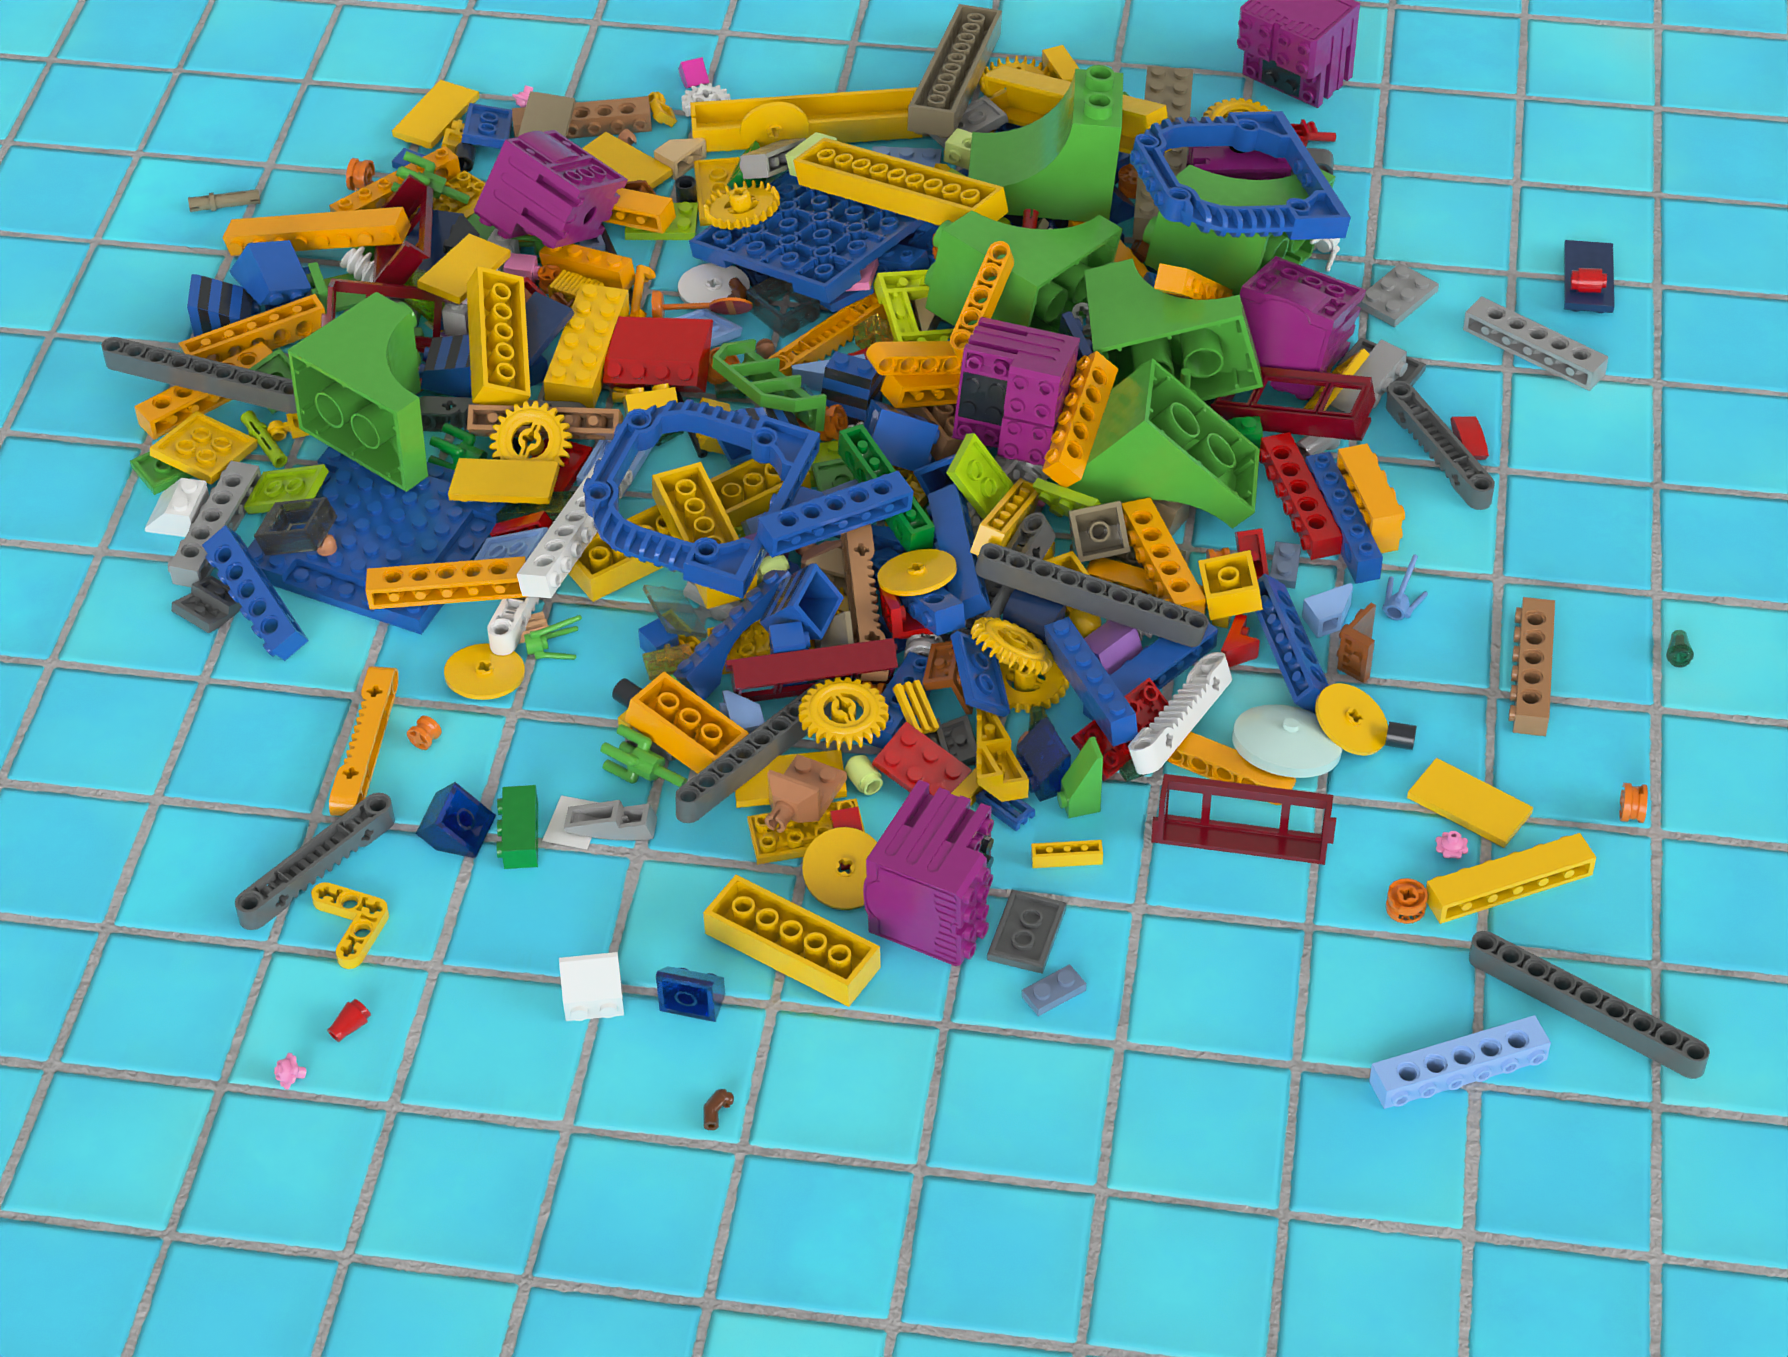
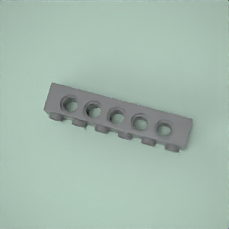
[1463,296,1608,391]
[168,461,261,587]

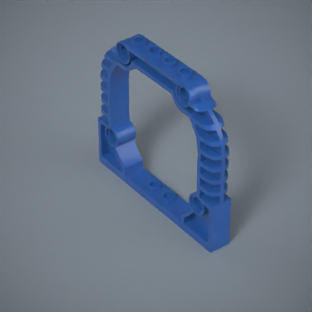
[1130,111,1351,240]
[583,399,820,599]

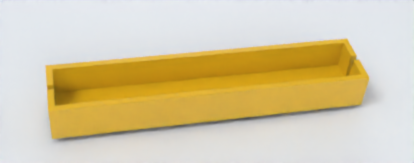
[983,66,1172,154]
[690,87,922,153]

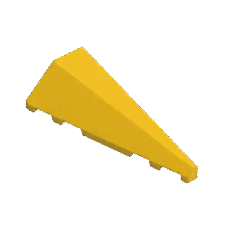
[976,708,1029,802]

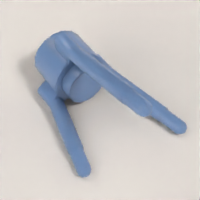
[1382,554,1428,620]

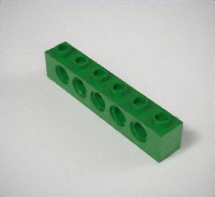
[838,424,935,552]

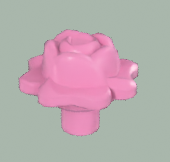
[512,85,533,108]
[1435,831,1468,859]
[274,1053,306,1090]

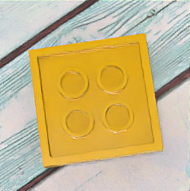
[150,411,258,485]

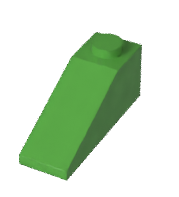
[1057,737,1103,819]

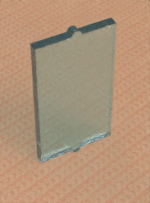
[643,585,708,638]

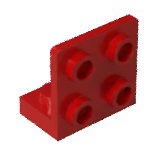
[879,587,934,639]

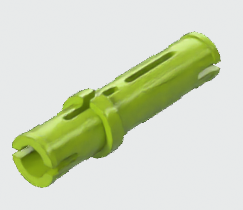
[240,410,288,468]

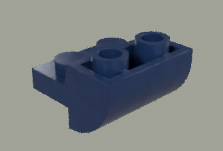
[1002,589,1067,645]

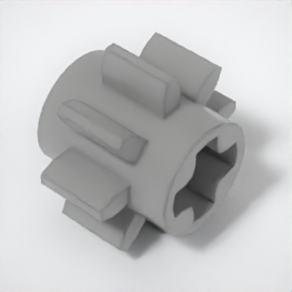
[1022,462,1049,483]

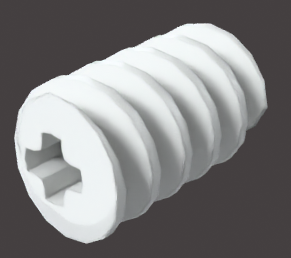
[340,246,374,282]

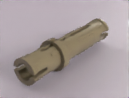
[188,189,261,212]

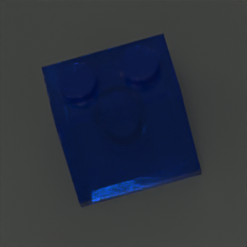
[1016,717,1071,802]
[415,782,496,858]
[656,966,725,1022]

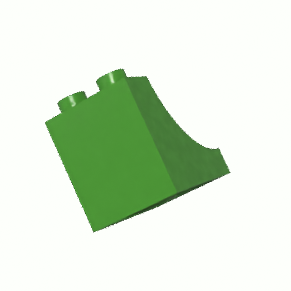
[968,65,1124,222]
[1143,165,1336,296]
[924,211,1123,333]
[1084,258,1263,401]
[288,292,428,492]
[1057,358,1260,529]

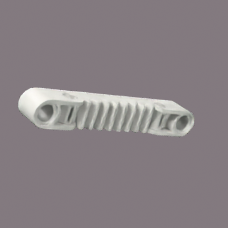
[487,514,559,656]
[1128,652,1233,775]

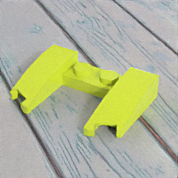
[873,270,954,342]

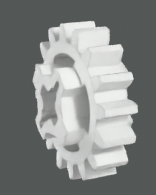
[682,83,730,117]

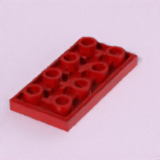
[1071,678,1169,782]

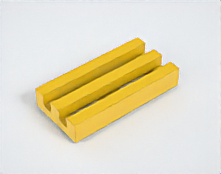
[893,680,939,734]

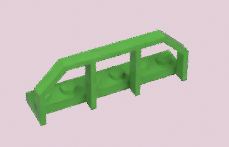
[712,339,827,432]

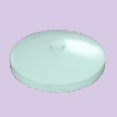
[1232,705,1343,778]

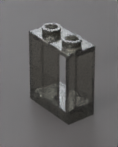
[746,277,820,338]
[254,497,337,556]

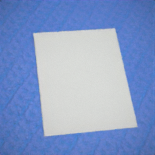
[542,796,599,850]

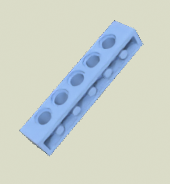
[1369,1015,1551,1109]

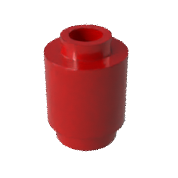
[1571,268,1607,293]

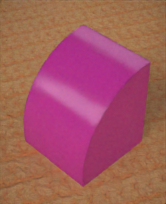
[678,57,710,89]

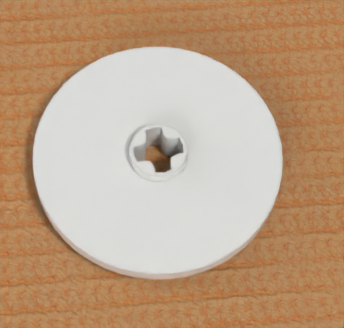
[678,263,750,312]

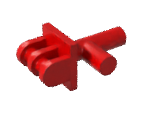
[1291,119,1336,147]

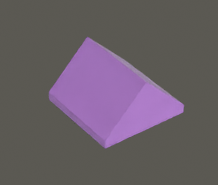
[1084,620,1143,674]

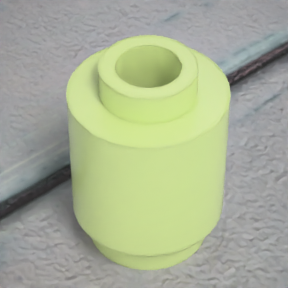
[756,555,790,586]
[844,755,883,795]

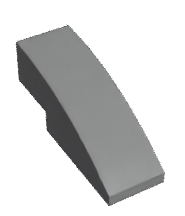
[564,800,657,840]

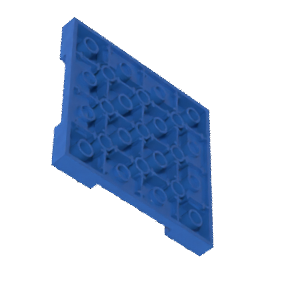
[689,171,935,304]
[248,446,518,635]

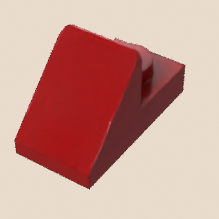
[1235,528,1269,580]
[1221,614,1260,668]

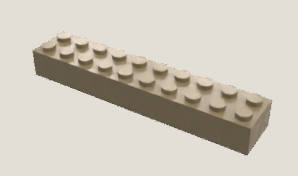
[907,4,1002,138]
[1132,66,1193,240]

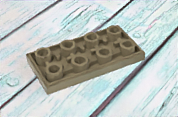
[518,91,576,137]

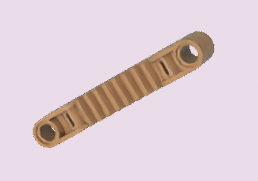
[841,524,889,681]

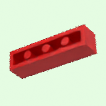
[490,511,553,537]

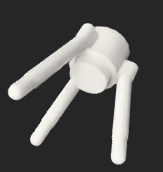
[1310,238,1340,272]

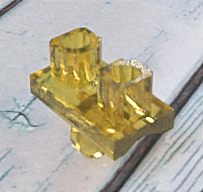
[642,643,692,681]

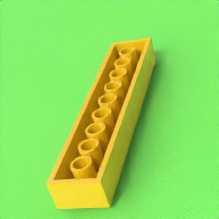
[793,138,1008,225]
[568,459,811,602]

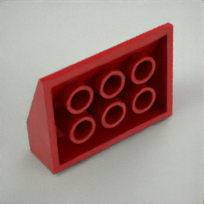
[603,316,713,393]

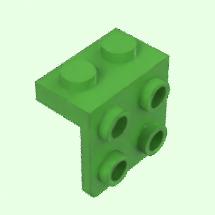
[306,262,366,314]

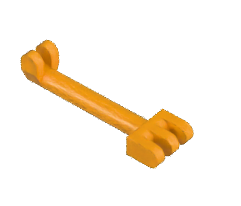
[628,265,656,317]

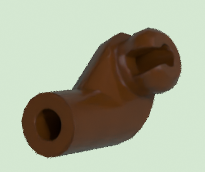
[727,277,748,299]
[703,1089,734,1130]

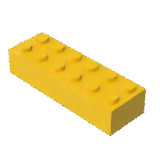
[466,266,531,406]
[543,283,630,408]
[652,462,757,609]
[703,874,881,1007]

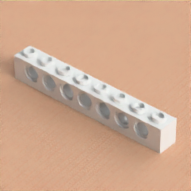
[517,458,633,598]

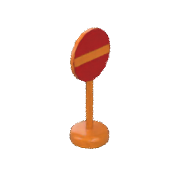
[651,290,753,318]

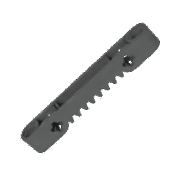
[1386,380,1495,510]
[419,396,586,432]
[946,512,1055,642]
[235,793,395,930]

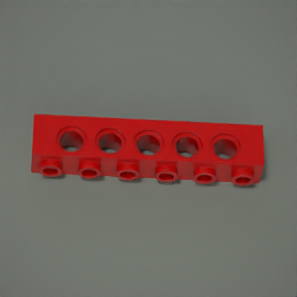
[1259,432,1343,560]

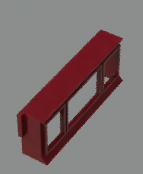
[373,174,434,298]
[321,278,467,353]
[1210,367,1376,441]
[725,638,898,702]
[1151,774,1336,865]

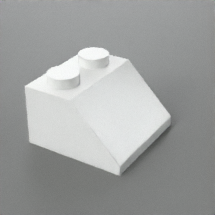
[145,478,210,537]
[559,952,624,1021]

